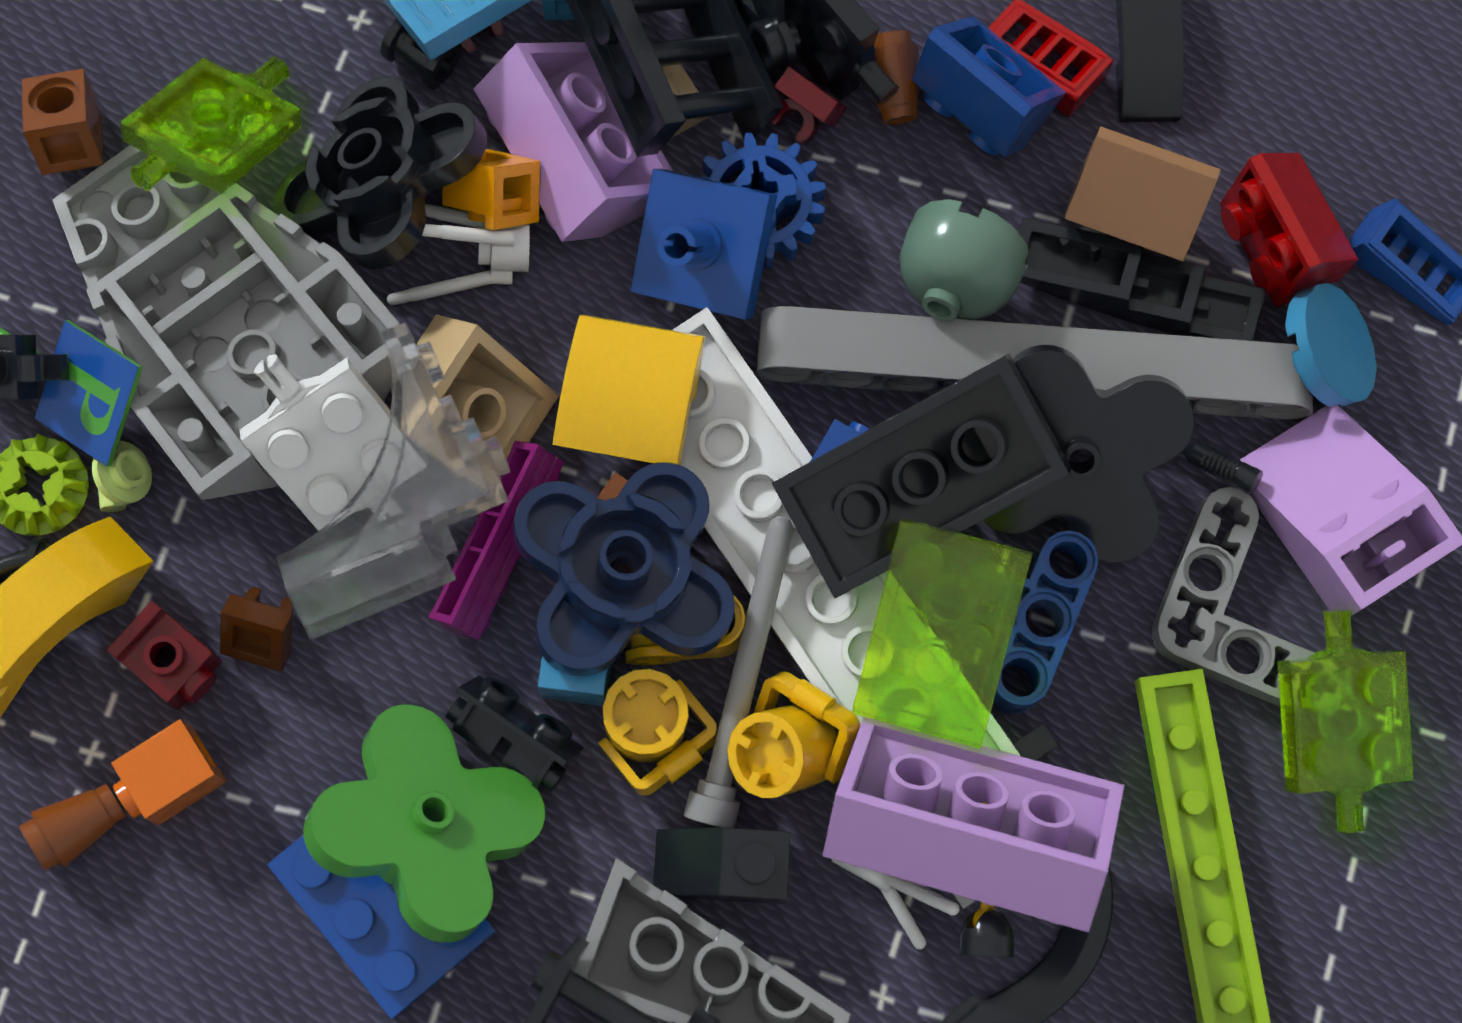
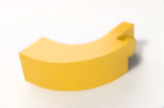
[0,516,154,718]

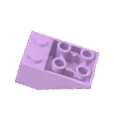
[1240,405,1462,623]

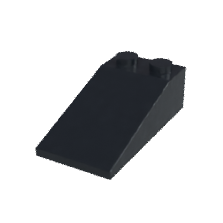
[772,353,1072,599]

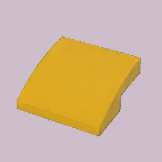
[552,315,705,465]

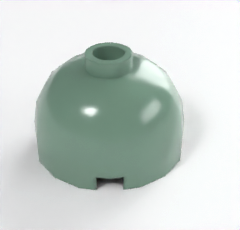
[899,199,1029,321]

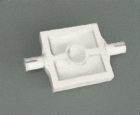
[240,354,426,532]

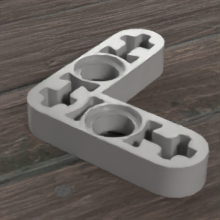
[1151,487,1336,713]

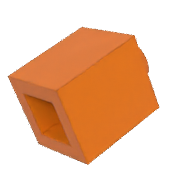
[111,719,227,825]

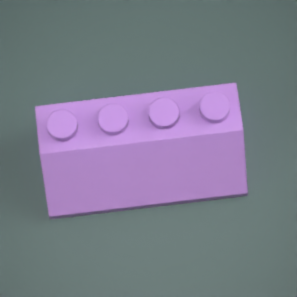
[822,713,1124,933]

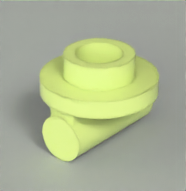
[92,441,152,512]

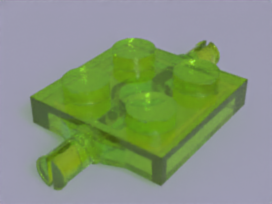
[120,56,302,194]
[1277,609,1414,833]

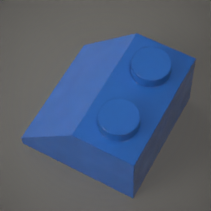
[912,16,1066,158]

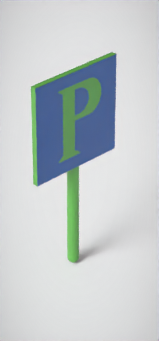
[0,320,143,467]

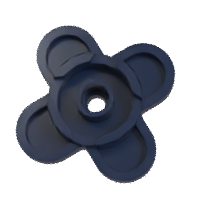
[513,462,735,677]

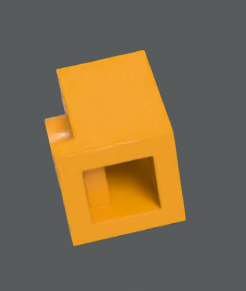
[442,149,540,230]

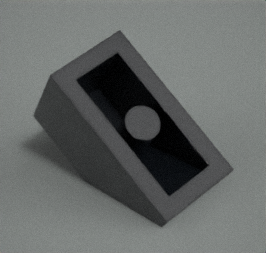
[653,827,791,904]

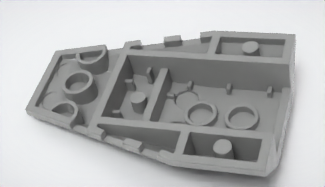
[52,128,415,500]

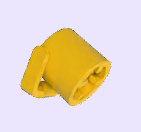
[598,669,718,796]
[727,671,860,798]

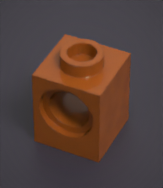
[22,68,104,175]

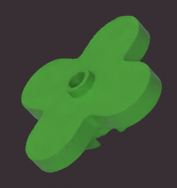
[303,704,545,943]

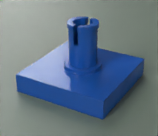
[630,169,777,320]

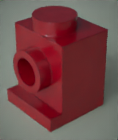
[106,600,222,710]

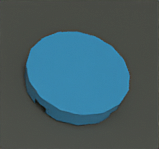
[1285,283,1377,407]

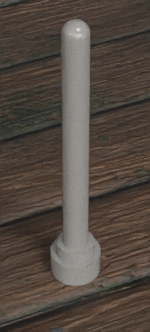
[683,516,794,828]

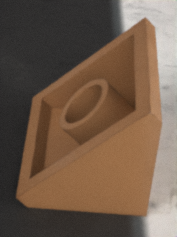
[1065,126,1221,261]

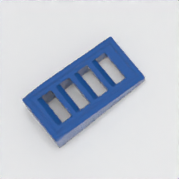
[1349,198,1462,325]

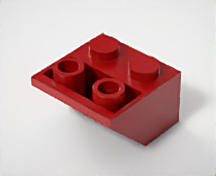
[1220,153,1358,309]

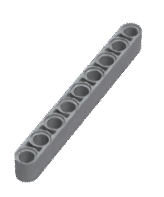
[756,306,1313,420]

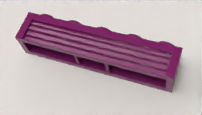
[428,440,564,641]

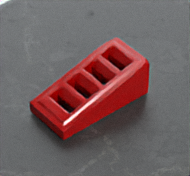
[988,0,1114,118]

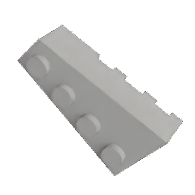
[574,858,851,1023]

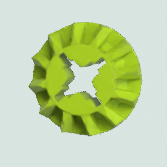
[0,434,89,536]

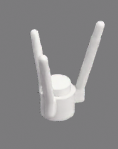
[387,204,530,305]

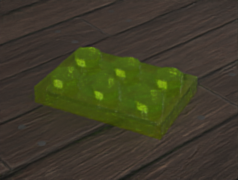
[851,519,1033,749]

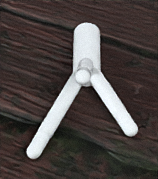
[832,859,960,949]

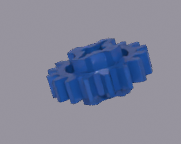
[702,133,826,268]

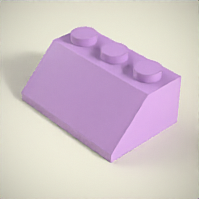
[474,42,673,242]

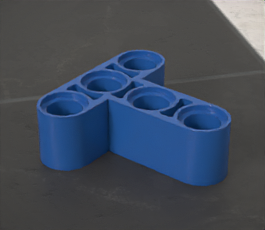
[892,530,1098,715]

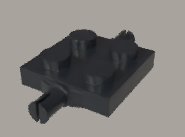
[784,0,899,105]

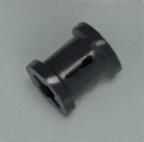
[380,18,462,90]

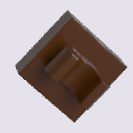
[220,587,293,672]

